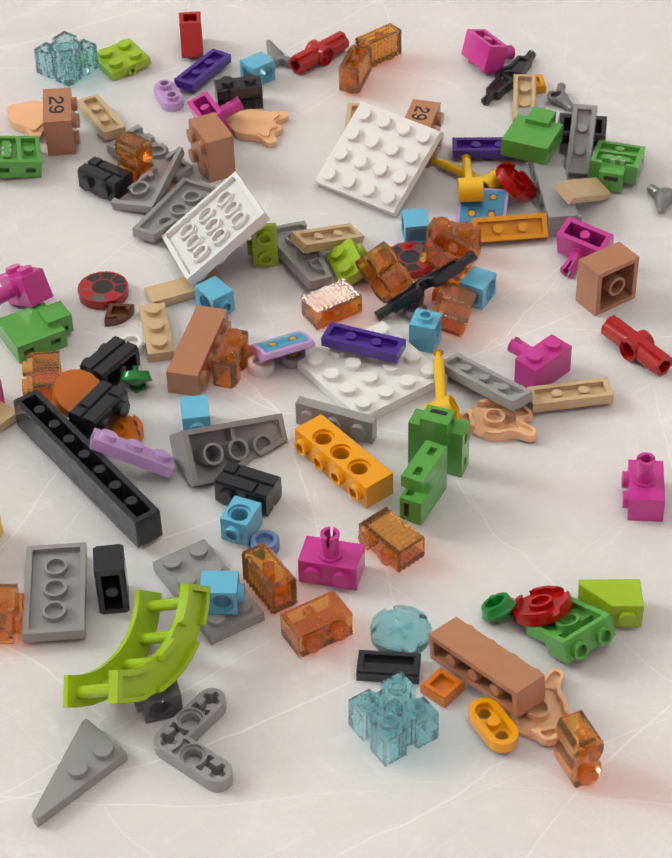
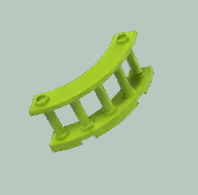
[63,583,211,708]

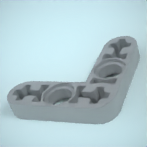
[154,688,233,793]

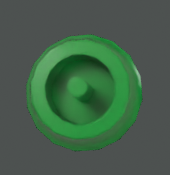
[119,366,153,393]
[481,592,516,624]

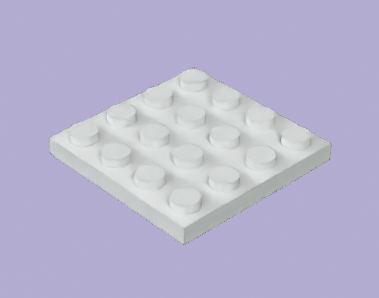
[315,101,443,217]
[161,171,270,286]
[297,321,448,418]

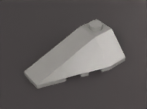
[169,413,288,487]

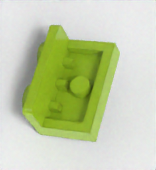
[247,223,279,267]
[326,237,377,290]

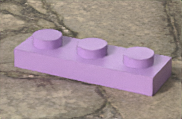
[89,428,174,478]

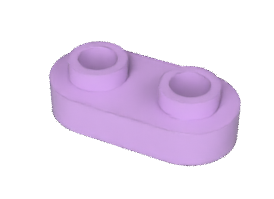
[154,79,184,112]

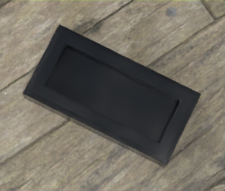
[356,650,421,684]

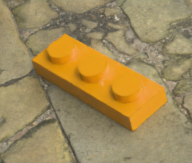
[471,212,549,244]

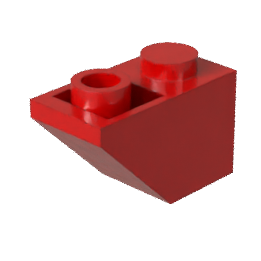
[179,11,204,59]

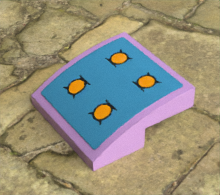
[455,188,509,232]
[247,331,315,363]

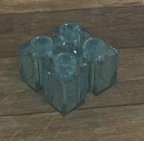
[33,31,99,87]
[348,672,439,767]

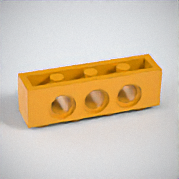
[294,414,393,509]

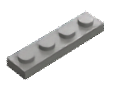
[444,353,533,411]

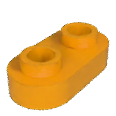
[468,697,519,753]

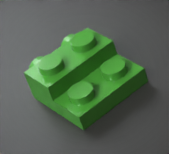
[525,596,616,664]

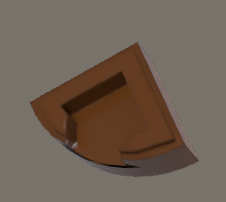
[104,303,135,326]

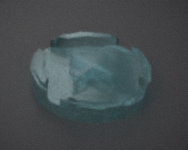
[370,605,432,653]

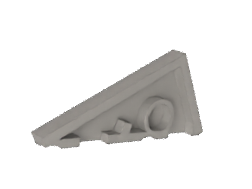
[110,147,185,213]
[32,718,128,828]

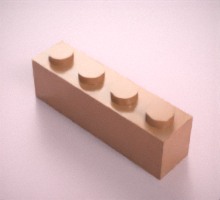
[166,305,232,396]
[429,617,545,718]

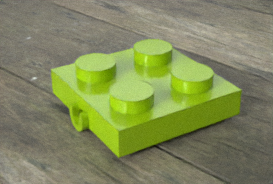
[91,38,151,81]

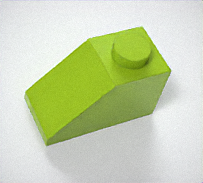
[577,579,644,628]

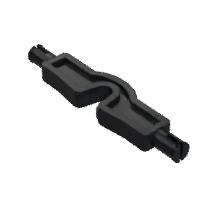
[481,50,536,106]
[374,250,478,321]

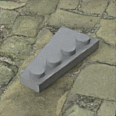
[107,124,193,184]
[132,177,217,243]
[277,220,332,290]

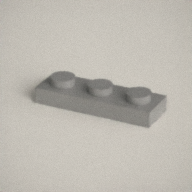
[566,104,598,177]
[295,396,377,444]

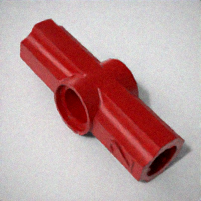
[289,31,349,75]
[601,315,672,377]

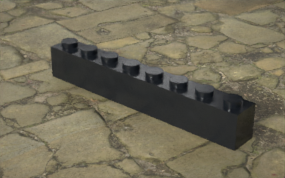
[13,389,163,548]

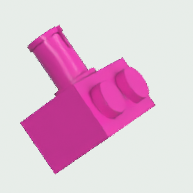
[461,29,515,74]
[187,91,244,133]
[556,216,614,278]
[0,263,53,307]
[507,334,572,388]
[621,452,665,522]
[298,527,365,591]

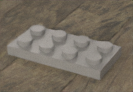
[153,539,265,645]
[22,542,87,643]

